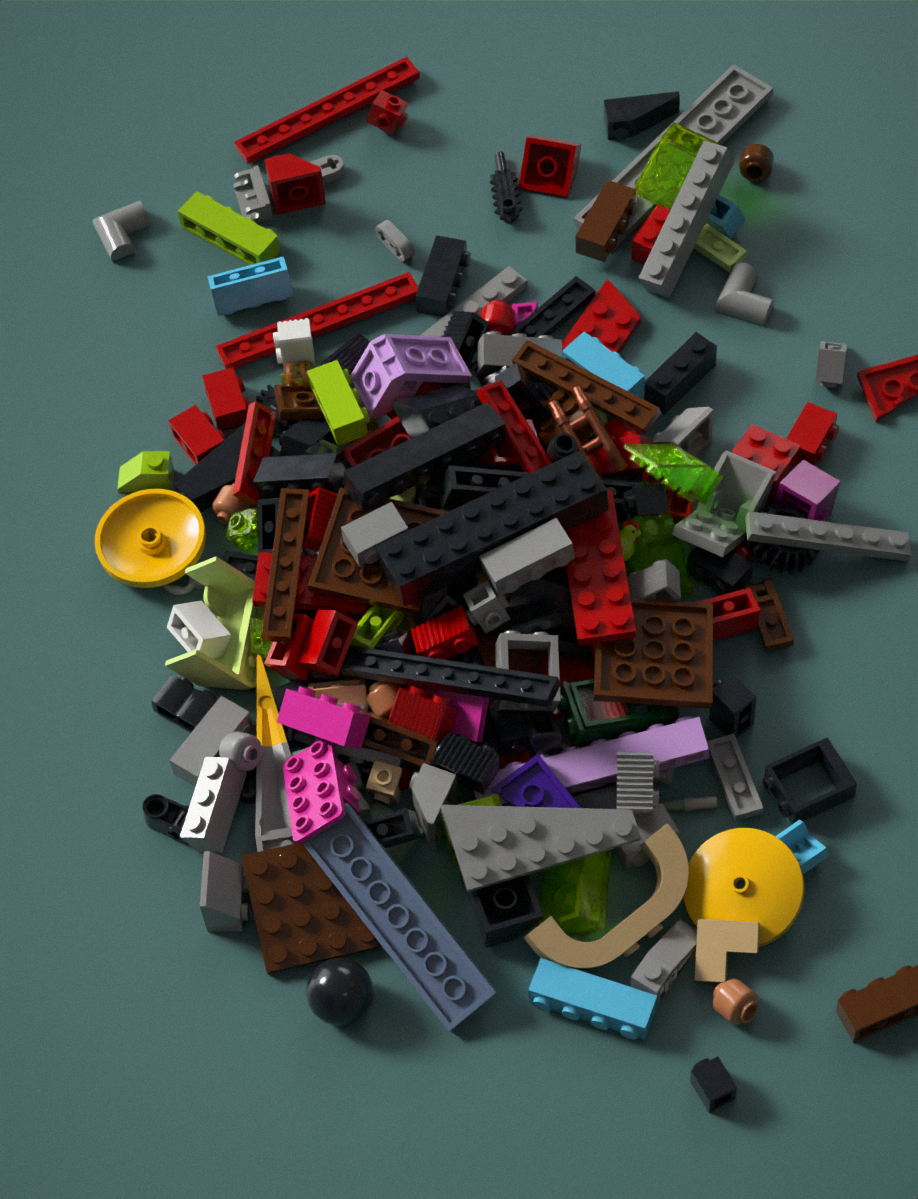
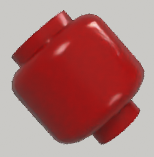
[481,300,515,335]

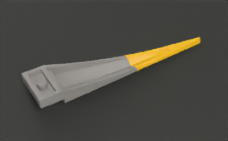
[255,654,296,852]

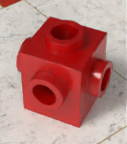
[366,90,409,135]

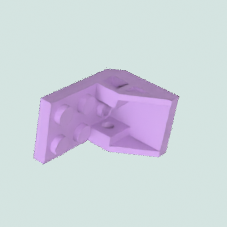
[350,334,472,419]

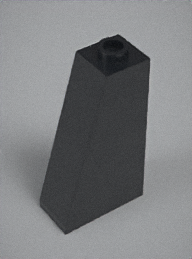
[173,424,281,512]

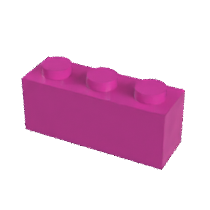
[277,686,371,749]

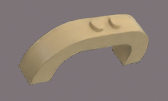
[524,823,689,971]

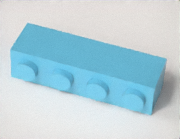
[528,958,657,1040]

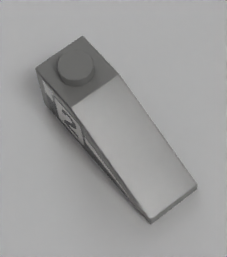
[631,919,697,1006]

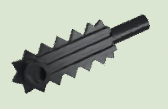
[490,151,523,223]

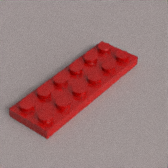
[565,489,636,646]

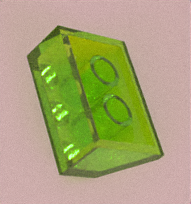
[537,849,612,936]

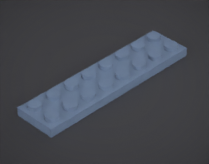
[302,803,498,1032]

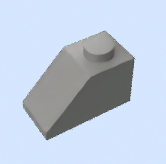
[815,341,847,387]

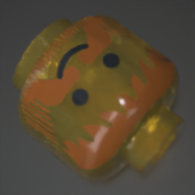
[280,360,317,386]

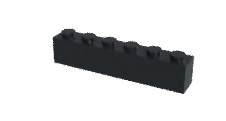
[344,402,506,511]

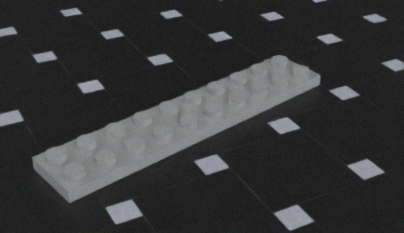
[574,64,773,246]

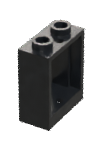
[762,737,857,824]

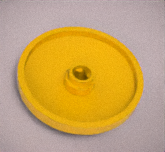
[95,489,206,588]
[683,828,805,947]

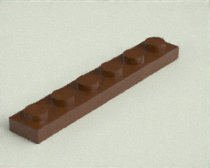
[511,340,661,434]
[261,488,310,643]

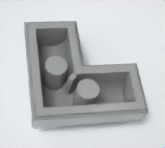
[93,201,150,262]
[715,262,774,326]

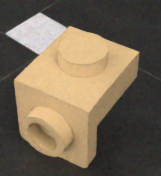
[366,761,402,805]

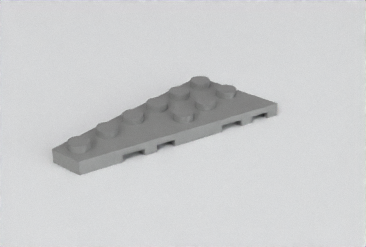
[441,805,641,892]

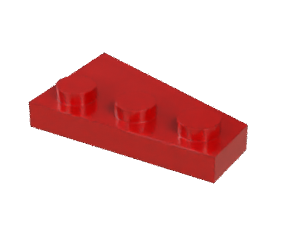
[857,355,918,422]

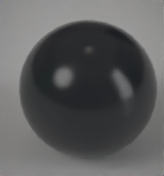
[306,958,374,1026]

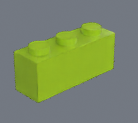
[307,360,370,446]

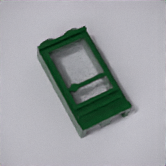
[557,679,679,746]

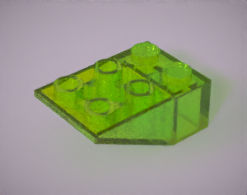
[634,122,718,210]
[623,444,723,505]
[618,514,695,596]

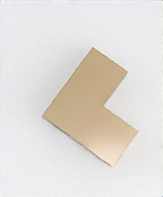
[695,919,760,982]

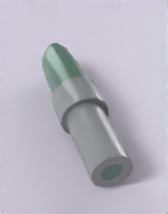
[663,796,717,812]

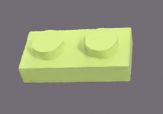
[694,224,747,273]

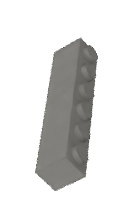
[638,141,734,298]

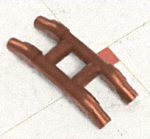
[549,386,628,480]

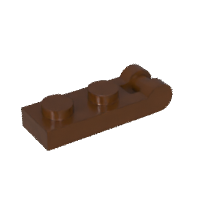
[743,577,794,652]

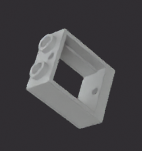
[495,631,561,712]

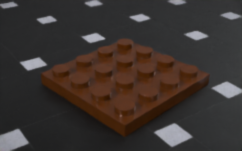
[308,488,448,616]
[593,598,713,709]
[241,843,382,974]

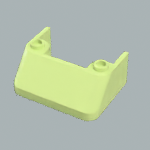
[165,556,268,690]

